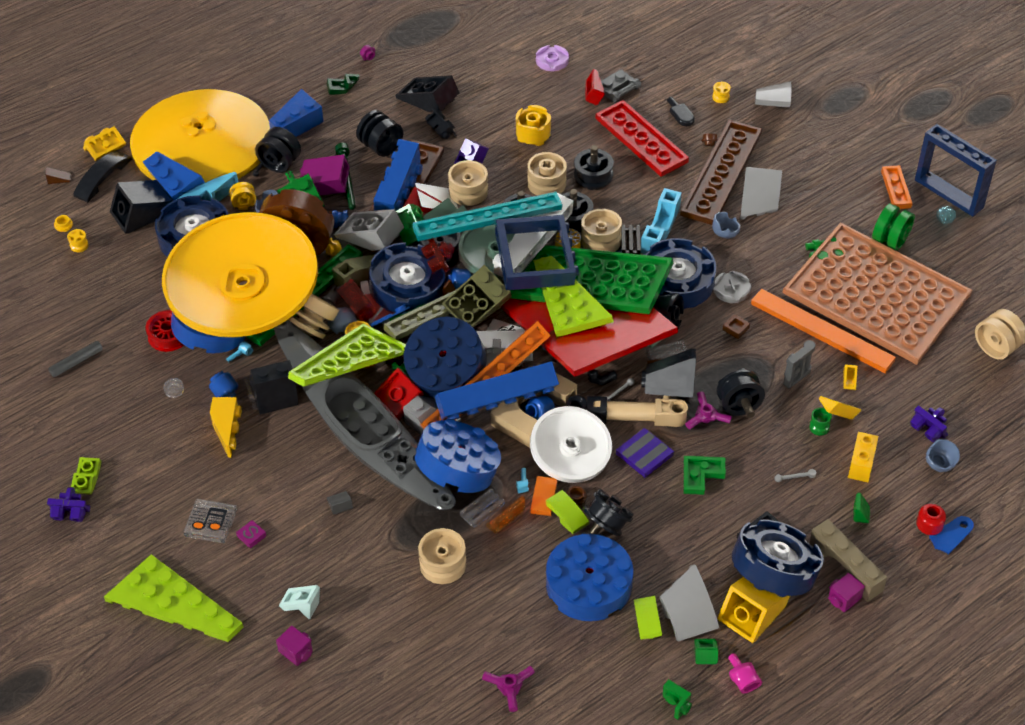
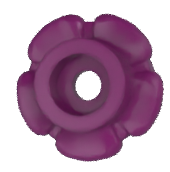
[360,45,376,61]

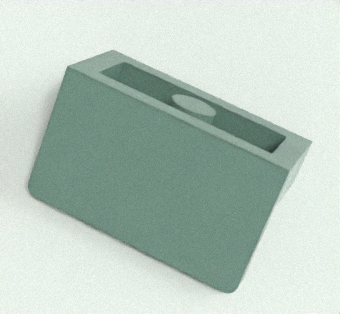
[423,198,467,220]

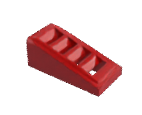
[585,69,605,105]

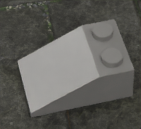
[334,209,404,251]

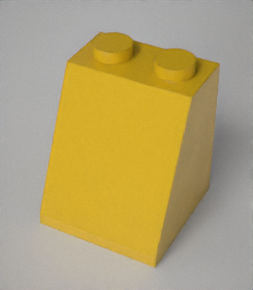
[717,577,790,643]

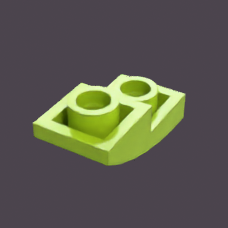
[71,457,102,495]
[546,490,590,535]
[634,596,662,640]

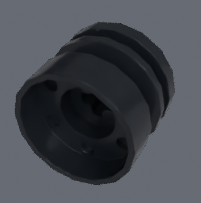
[356,110,404,157]

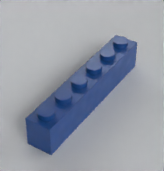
[435,361,559,420]

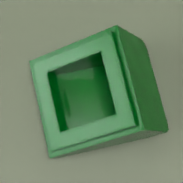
[853,493,870,523]
[694,639,718,664]

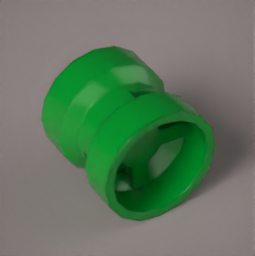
[809,407,832,436]

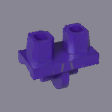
[910,405,948,442]
[47,487,91,522]

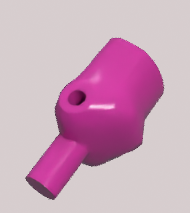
[728,653,762,694]

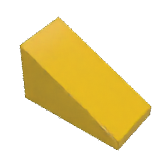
[843,365,858,390]

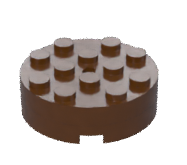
[259,189,334,256]

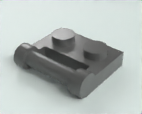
[601,69,641,102]
[783,340,816,389]

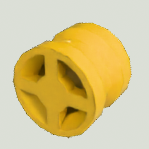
[712,82,731,103]
[67,229,89,252]

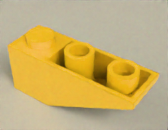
[210,397,242,458]

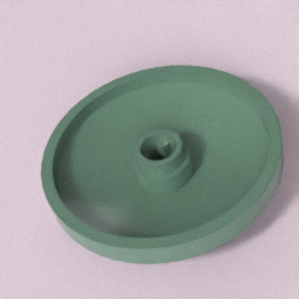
[459,225,532,280]

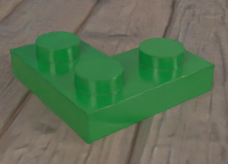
[683,456,726,495]

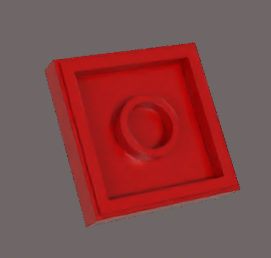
[374,368,424,420]

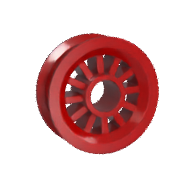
[145,310,184,352]

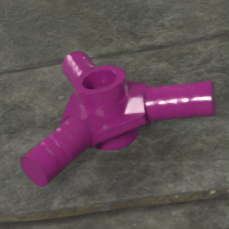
[685,391,732,429]
[482,666,535,712]

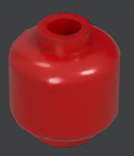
[916,504,946,535]

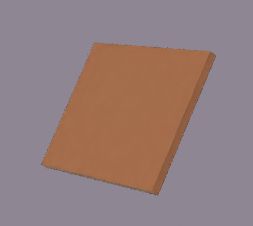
[783,222,973,365]

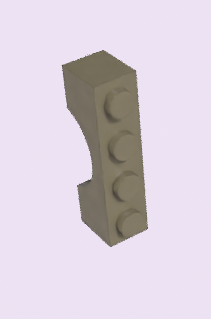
[809,519,887,602]

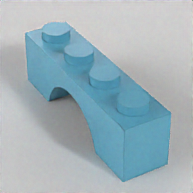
[641,188,682,254]

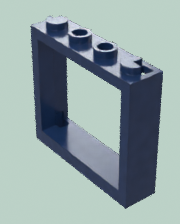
[915,124,997,217]
[495,215,579,290]

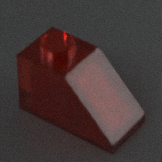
[337,278,377,322]

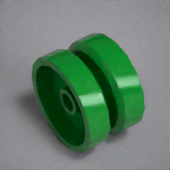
[872,203,915,251]

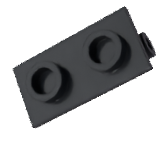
[426,107,457,139]

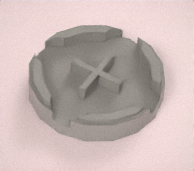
[713,271,751,303]

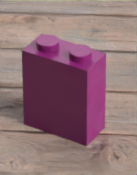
[300,154,350,196]

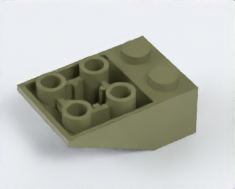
[442,265,512,327]

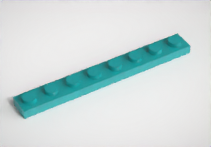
[412,192,563,241]

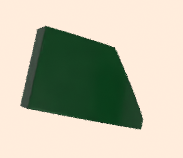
[326,74,359,95]

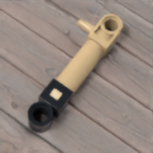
[567,395,688,427]

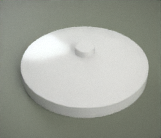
[530,406,612,483]

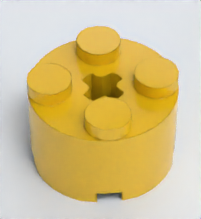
[516,105,551,146]

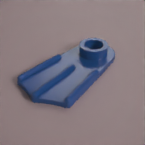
[369,304,410,327]
[929,516,974,554]

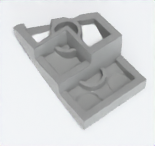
[755,81,791,107]
[740,167,782,220]
[659,565,719,641]

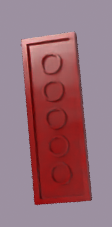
[596,100,689,177]

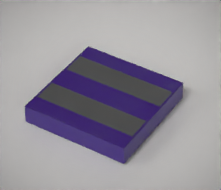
[616,428,674,478]

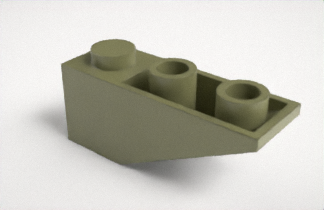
[332,254,375,294]

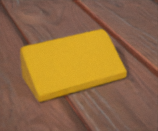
[819,396,861,419]

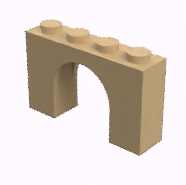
[490,363,577,448]

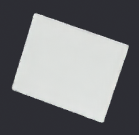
[415,183,458,209]

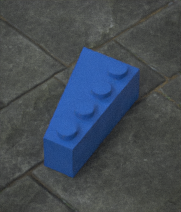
[373,139,423,211]

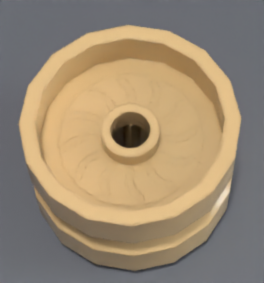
[527,152,567,196]
[448,160,488,206]
[581,209,622,252]
[975,309,1025,360]
[418,528,467,584]

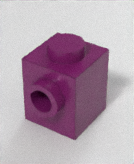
[828,572,865,613]
[276,625,313,666]

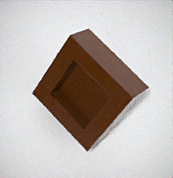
[723,314,750,339]

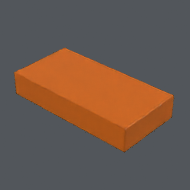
[531,476,558,516]

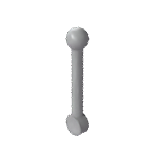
[605,378,635,401]
[775,469,816,482]

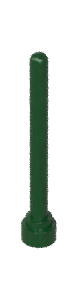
[335,143,356,210]

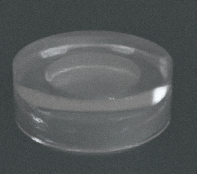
[163,378,184,398]

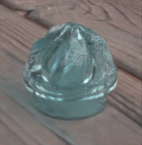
[936,206,956,224]

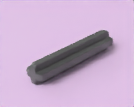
[48,341,103,377]

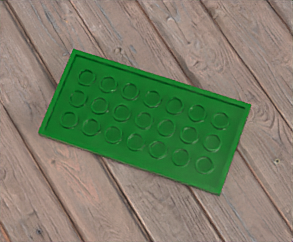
[509,245,674,314]

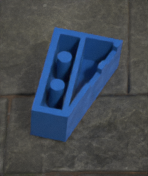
[269,89,324,137]
[143,151,205,201]

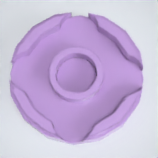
[536,45,569,71]

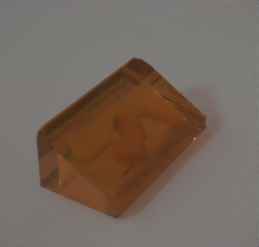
[486,496,525,534]

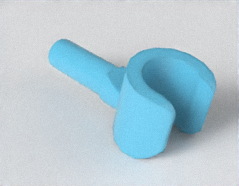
[226,342,253,362]
[516,468,529,494]

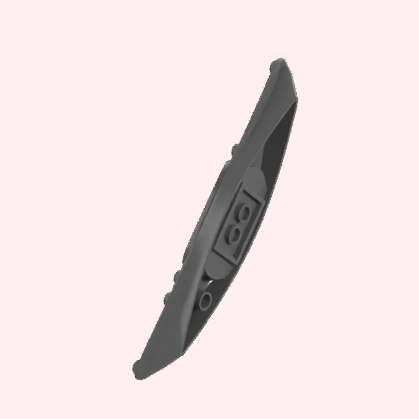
[274,320,456,510]

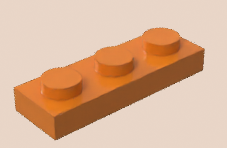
[881,165,912,209]

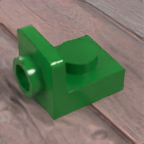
[662,679,692,720]

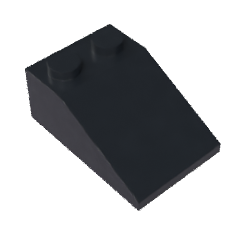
[395,75,460,112]

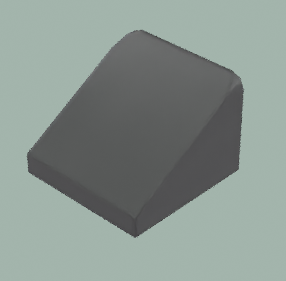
[326,491,353,515]

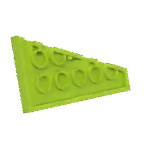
[533,256,614,338]
[288,323,406,387]
[104,554,244,642]

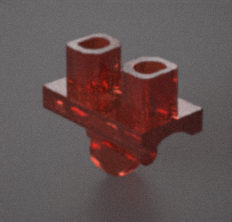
[421,238,454,272]

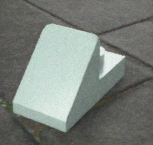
[279,585,320,619]

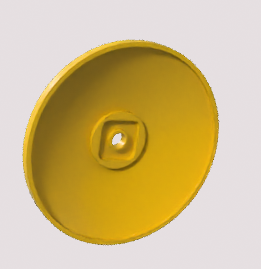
[130,89,270,183]
[162,212,318,337]

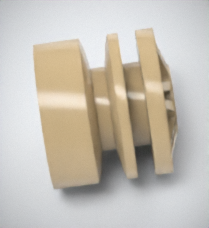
[288,294,340,339]

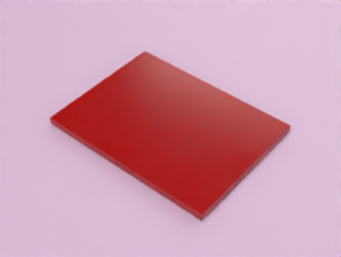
[500,298,678,377]

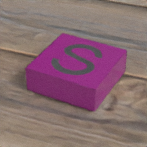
[236,520,266,549]

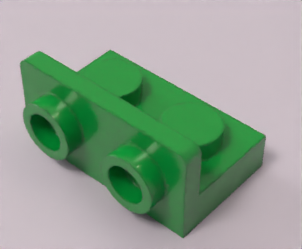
[396,204,423,246]

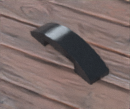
[73,151,132,203]

